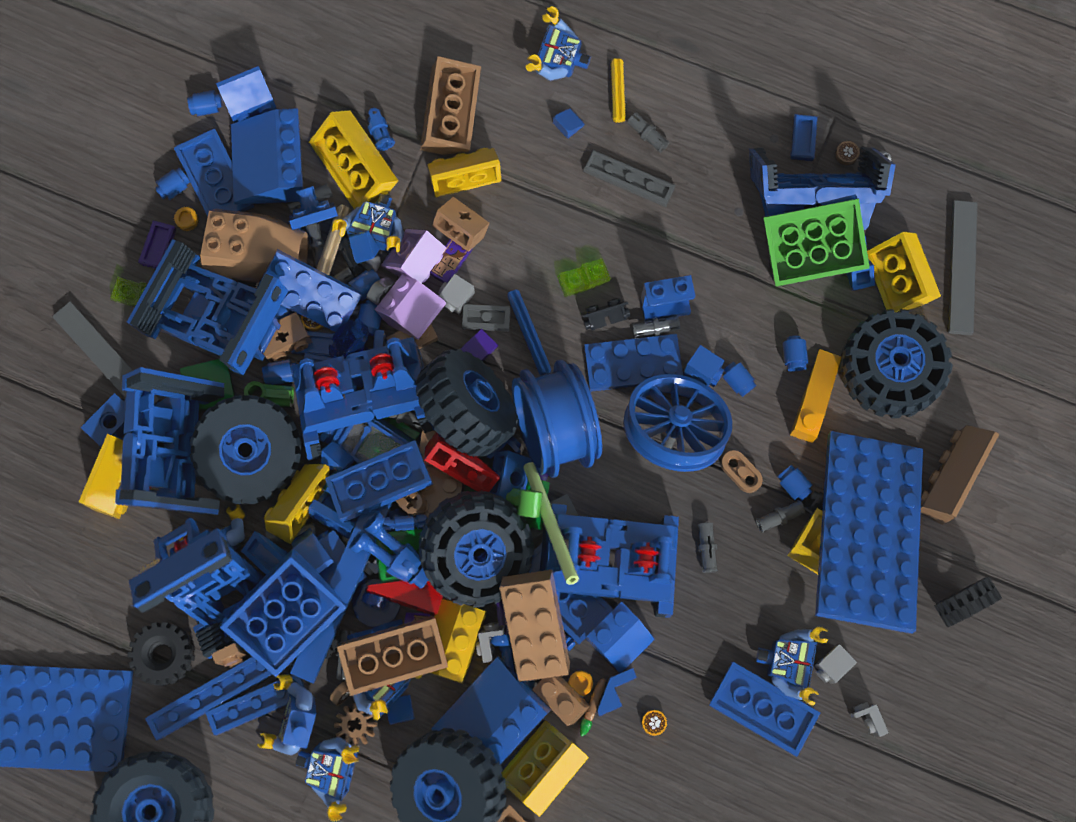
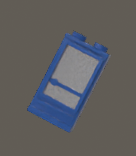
[319,398,420,464]

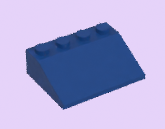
[231,108,303,205]
[220,549,347,677]
[431,656,551,765]

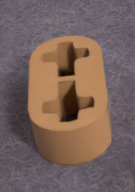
[396,491,427,516]

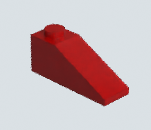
[424,432,500,492]
[365,580,443,616]

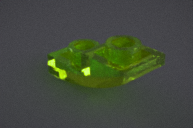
[557,258,611,297]
[110,277,147,307]

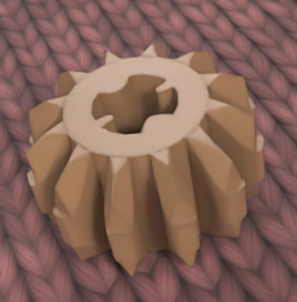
[334,703,377,746]

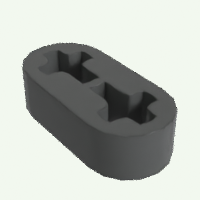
[367,277,395,305]

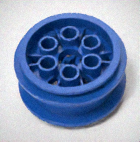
[512,360,602,478]

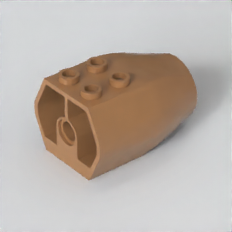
[200,209,308,283]

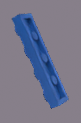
[205,675,306,736]

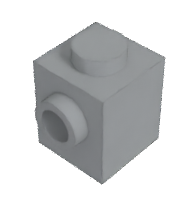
[438,274,475,315]

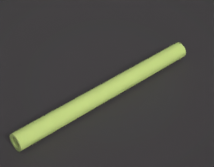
[523,462,579,584]

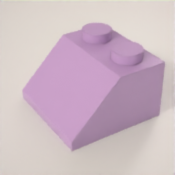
[381,229,446,283]
[375,274,446,340]

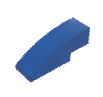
[241,532,288,575]

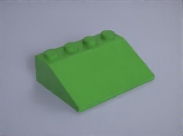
[763,198,870,286]

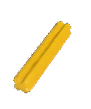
[611,58,625,123]

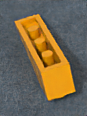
[790,349,841,443]

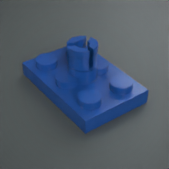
[289,186,338,230]

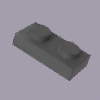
[462,304,510,331]

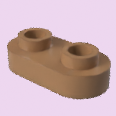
[721,450,763,493]

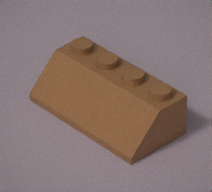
[420,56,481,155]
[921,425,999,525]
[336,616,448,696]

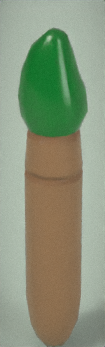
[580,678,606,736]

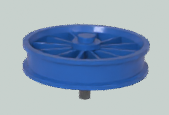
[623,374,733,472]

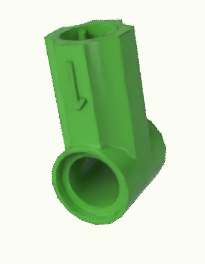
[244,381,294,408]
[506,488,543,518]

